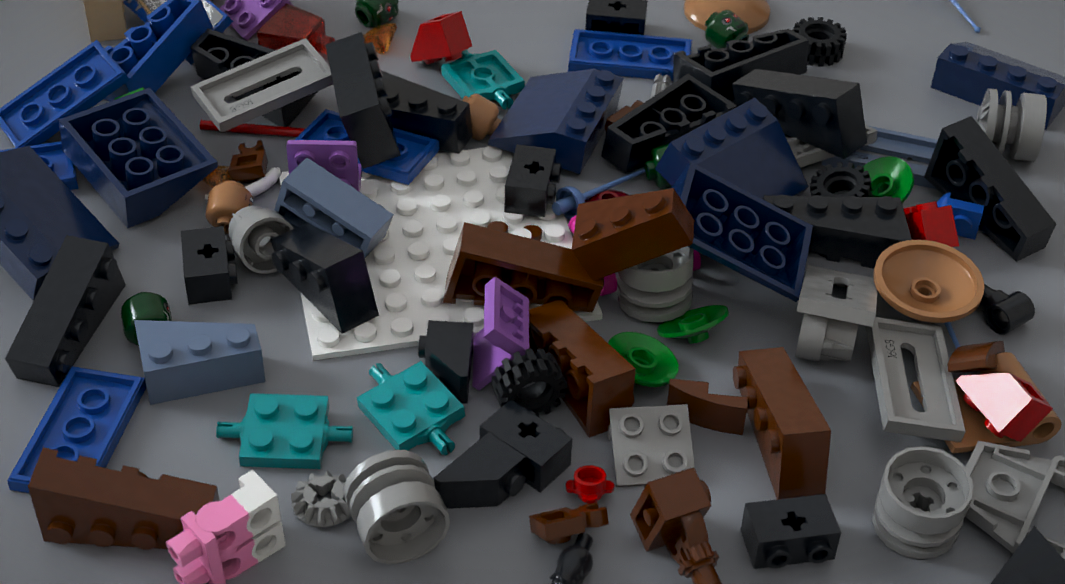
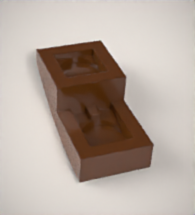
[947,341,1005,373]
[667,379,748,435]

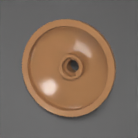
[684,0,770,34]
[873,240,984,323]

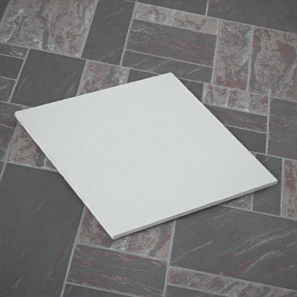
[279,146,603,361]

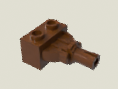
[630,467,722,584]

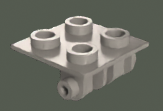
[608,404,695,487]

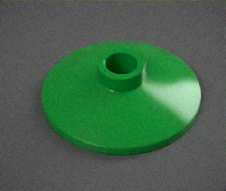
[863,156,914,203]
[657,305,729,344]
[608,332,679,387]

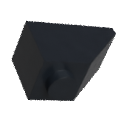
[418,320,474,403]
[433,432,526,509]

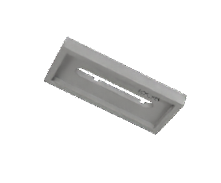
[191,38,333,133]
[797,265,878,327]
[865,317,966,443]

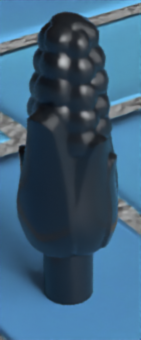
[550,533,593,584]

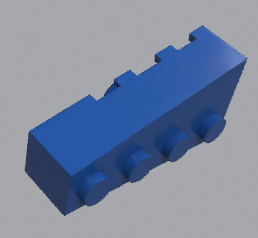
[104,0,213,101]

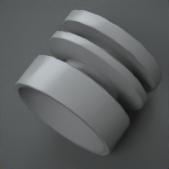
[976,88,1047,162]
[617,246,694,322]
[872,446,974,559]
[343,450,450,564]

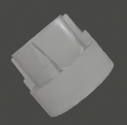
[229,206,294,274]
[795,313,859,362]

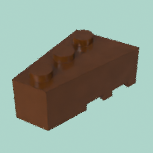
[572,188,694,281]

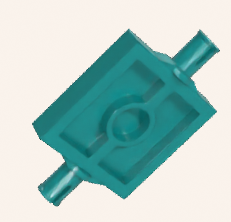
[442,49,525,110]
[356,361,465,455]
[216,393,353,469]

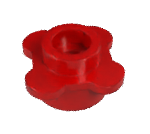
[565,465,614,504]

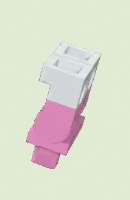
[166,469,286,584]

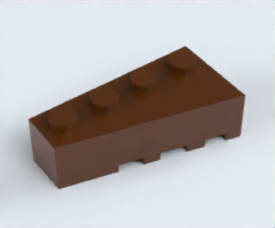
[443,222,604,312]
[529,299,636,438]
[733,347,831,499]
[28,447,219,550]

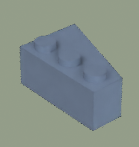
[274,158,394,258]
[134,320,266,405]

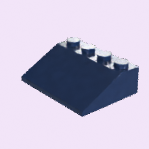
[931,42,1065,130]
[488,69,624,174]
[59,88,218,228]
[655,98,809,199]
[0,146,120,300]
[671,162,813,302]

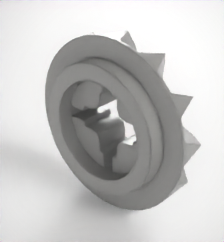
[291,470,351,527]

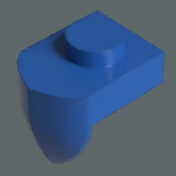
[937,192,984,240]

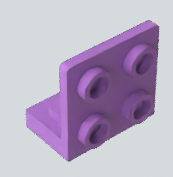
[219,0,305,41]
[286,140,362,192]
[472,277,530,391]

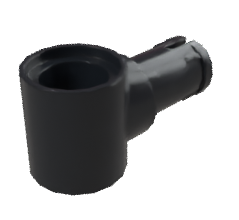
[979,284,1035,335]

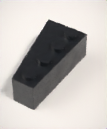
[190,28,318,127]
[673,29,809,102]
[325,32,401,169]
[601,74,738,174]
[924,116,1056,262]

